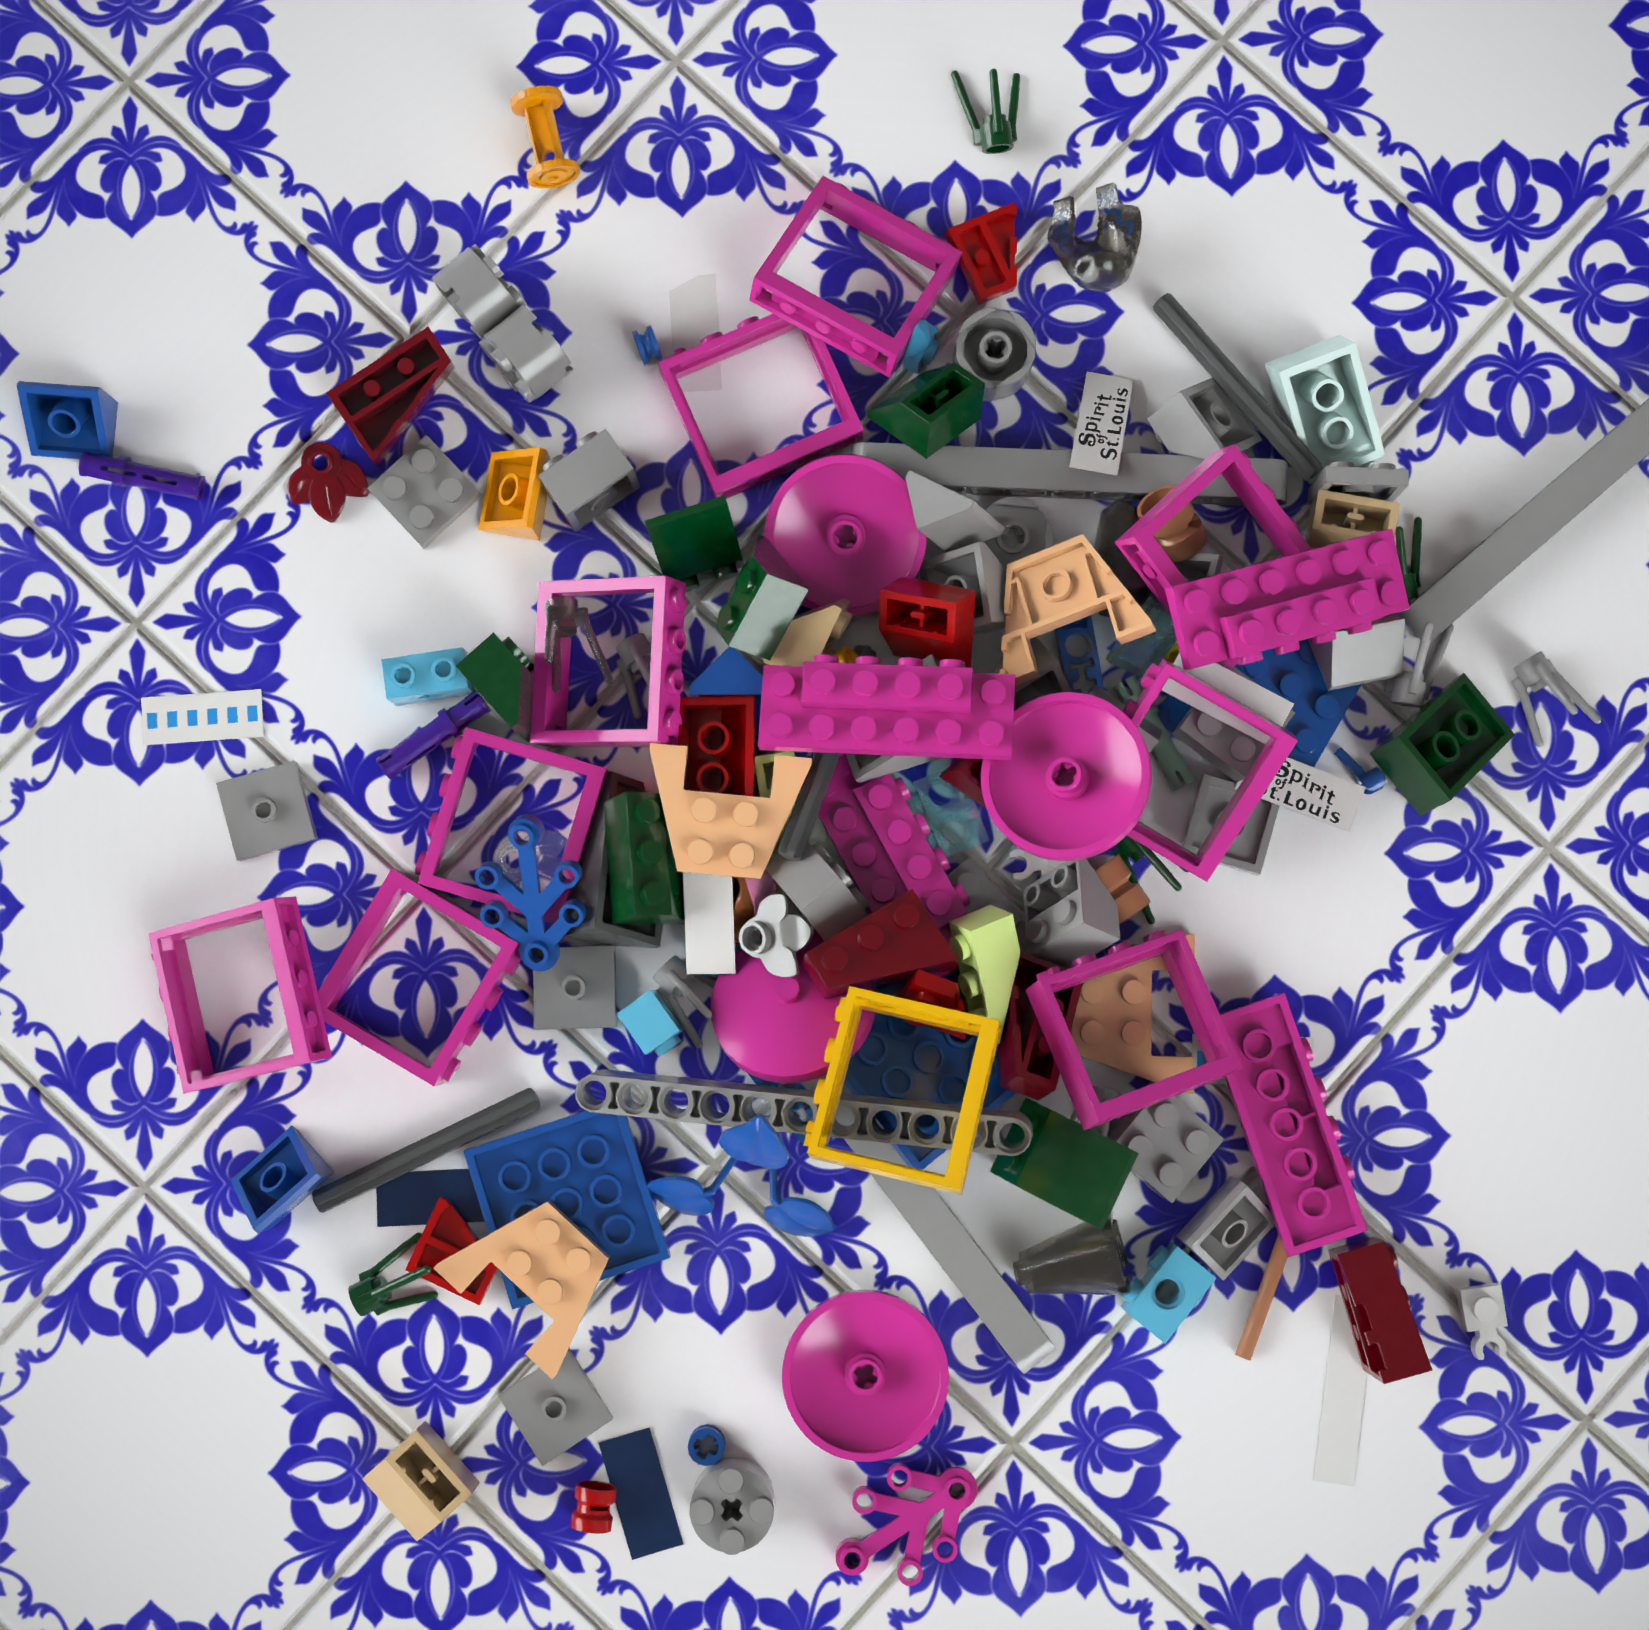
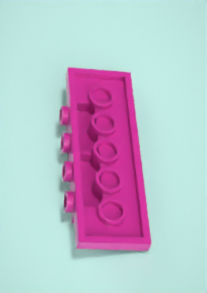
[1165,529,1410,670]
[758,654,1015,760]
[818,754,970,981]
[1220,993,1368,1257]

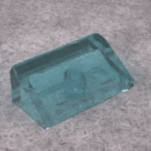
[1106,596,1177,678]

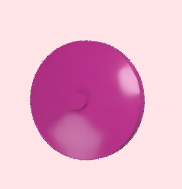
[765,453,927,617]
[981,692,1152,861]
[710,929,875,1083]
[782,1290,949,1462]

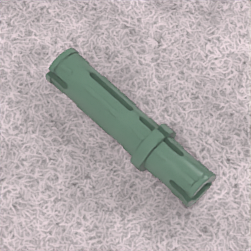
[1112,674,1196,792]

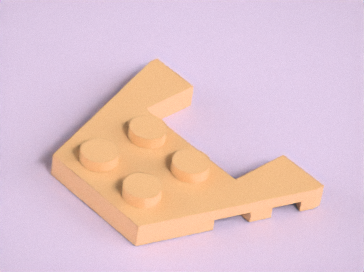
[999,534,1156,686]
[649,743,812,880]
[1070,934,1195,1094]
[434,1200,610,1379]

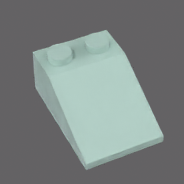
[1265,335,1385,484]

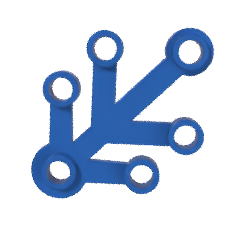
[475,814,587,971]

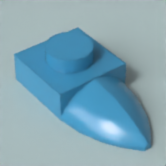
[903,318,940,374]

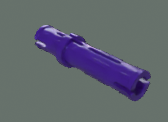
[78,451,206,501]
[376,690,491,780]

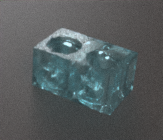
[910,769,989,858]

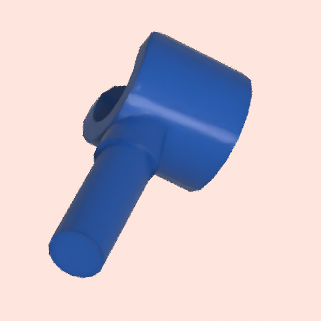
[1334,747,1387,795]

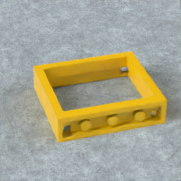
[803,986,1001,1195]

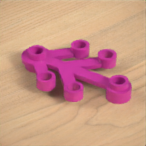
[836,1463,977,1586]

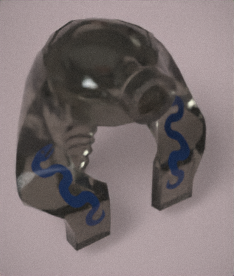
[1047,182,1142,293]

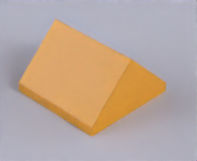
[478,447,551,541]

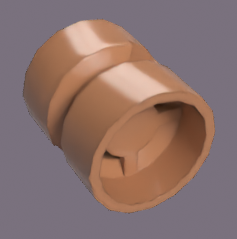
[1137,484,1208,562]
[1094,854,1151,924]

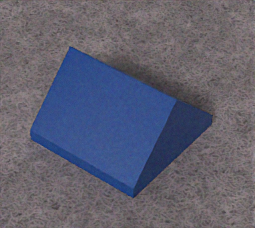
[16,381,118,459]
[689,646,763,705]
[230,1126,335,1234]

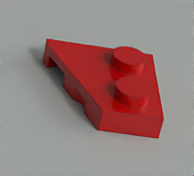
[944,202,1017,305]
[896,969,967,1040]
[405,1196,498,1305]

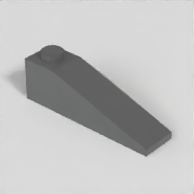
[565,771,662,948]

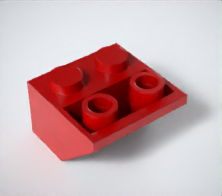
[879,577,976,668]

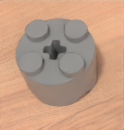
[431,244,527,340]
[479,305,573,403]
[953,308,1036,401]
[689,1458,775,1555]

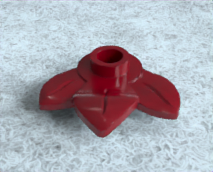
[287,442,369,523]

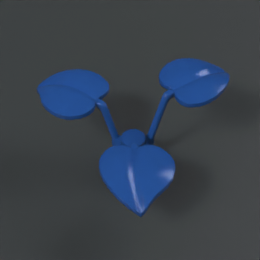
[647,1113,837,1237]

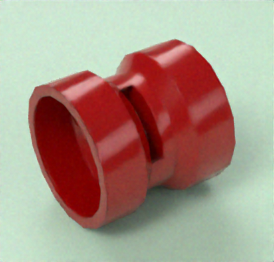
[570,1480,617,1534]

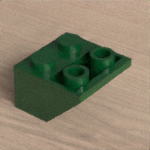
[867,363,985,459]

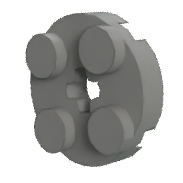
[984,497,1053,569]

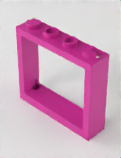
[749,176,962,378]
[658,314,864,499]
[1115,444,1313,668]
[530,575,688,748]
[1122,657,1298,882]
[415,727,610,924]
[318,869,521,1086]
[148,896,332,1094]
[1025,929,1243,1131]

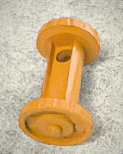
[510,85,580,189]

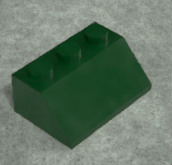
[456,632,534,743]
[604,792,685,924]

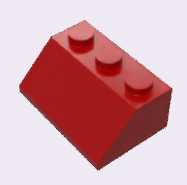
[678,696,756,797]

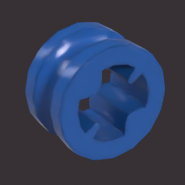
[632,325,663,366]
[687,1424,726,1466]

